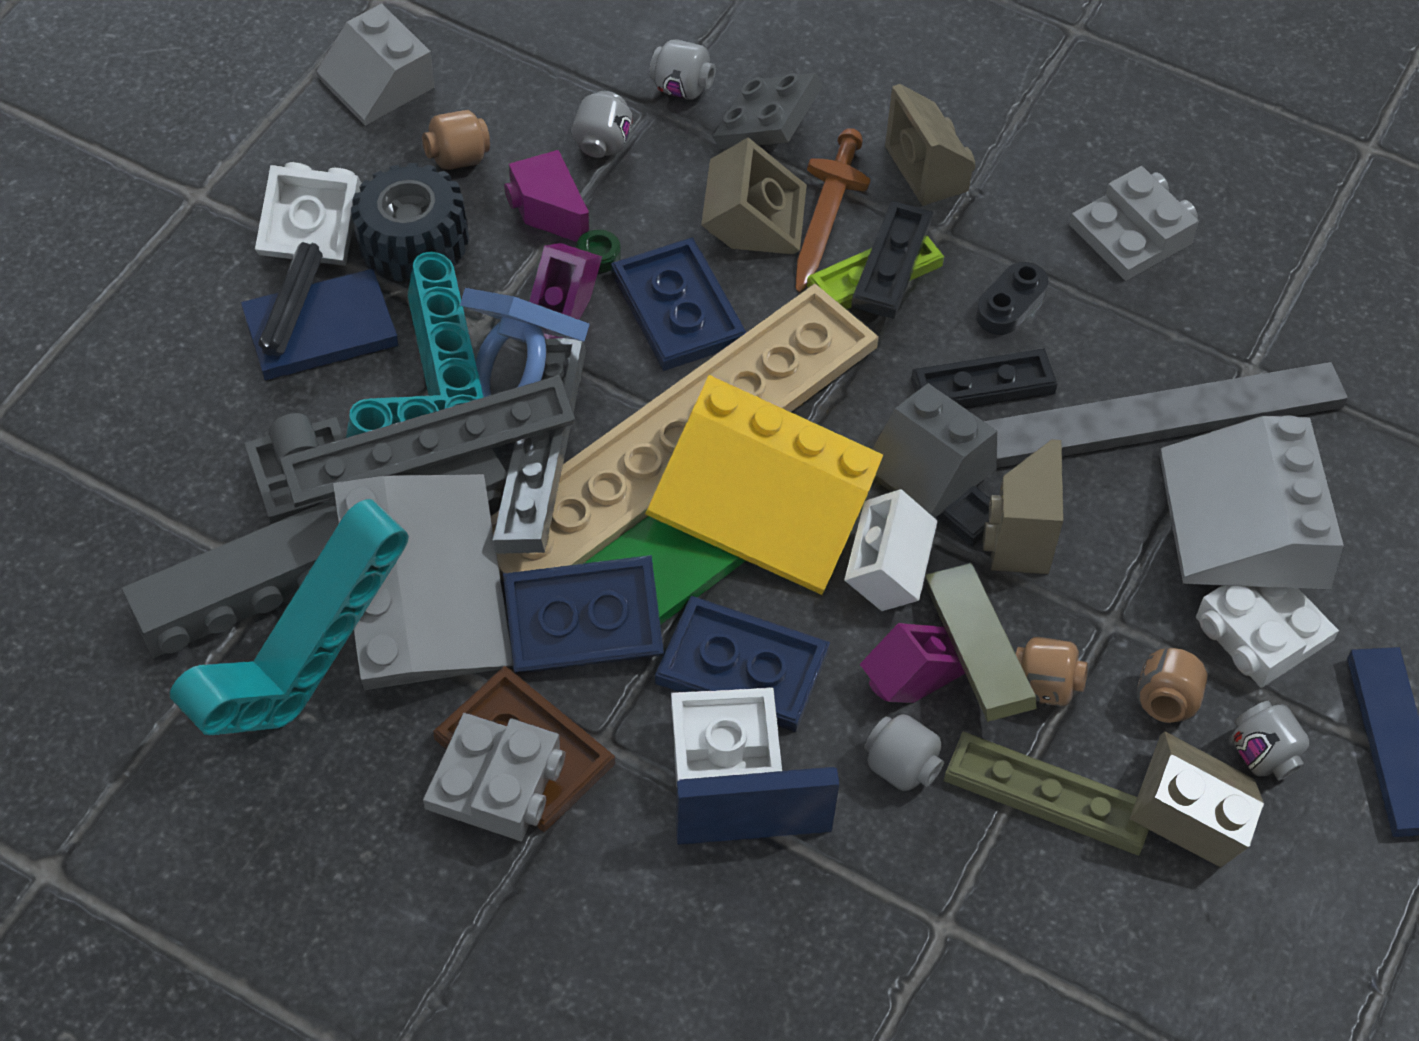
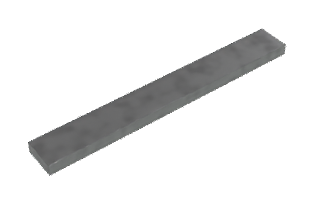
[984,362,1348,468]

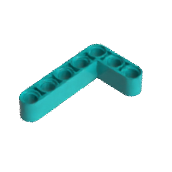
[345,252,483,438]
[170,499,409,736]

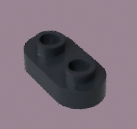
[976,262,1048,335]

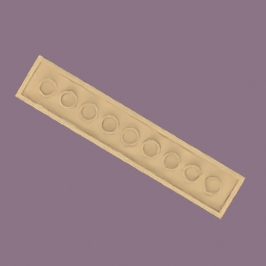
[491,284,878,582]

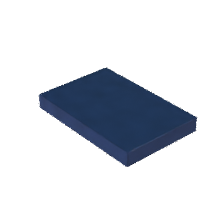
[611,237,747,371]
[241,269,399,380]
[503,555,664,674]
[655,596,830,732]
[676,767,839,845]

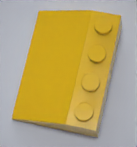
[645,375,883,595]

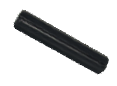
[258,242,323,357]

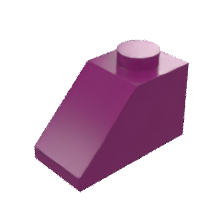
[504,150,589,242]
[529,243,602,339]
[859,623,965,703]

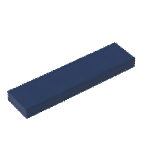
[1347,647,1419,837]

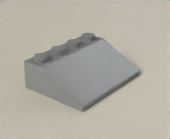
[1159,415,1344,589]
[333,474,513,690]

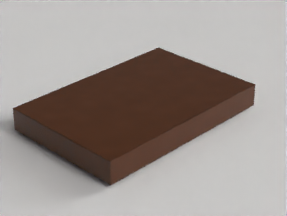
[433,666,615,833]

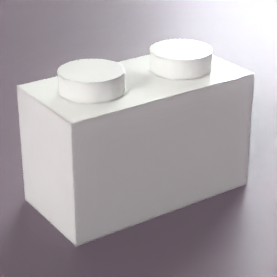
[844,489,937,611]

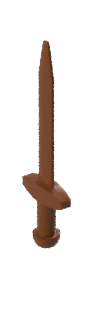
[795,128,871,292]

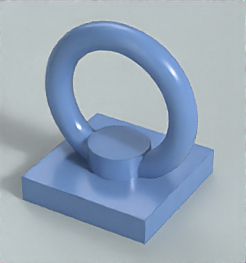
[460,288,590,397]

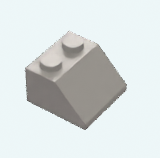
[316,3,435,126]

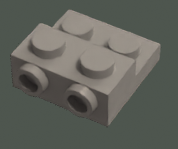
[1069,166,1199,281]
[423,713,565,841]

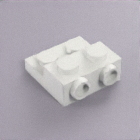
[255,162,362,266]
[1196,585,1339,688]
[671,688,782,787]

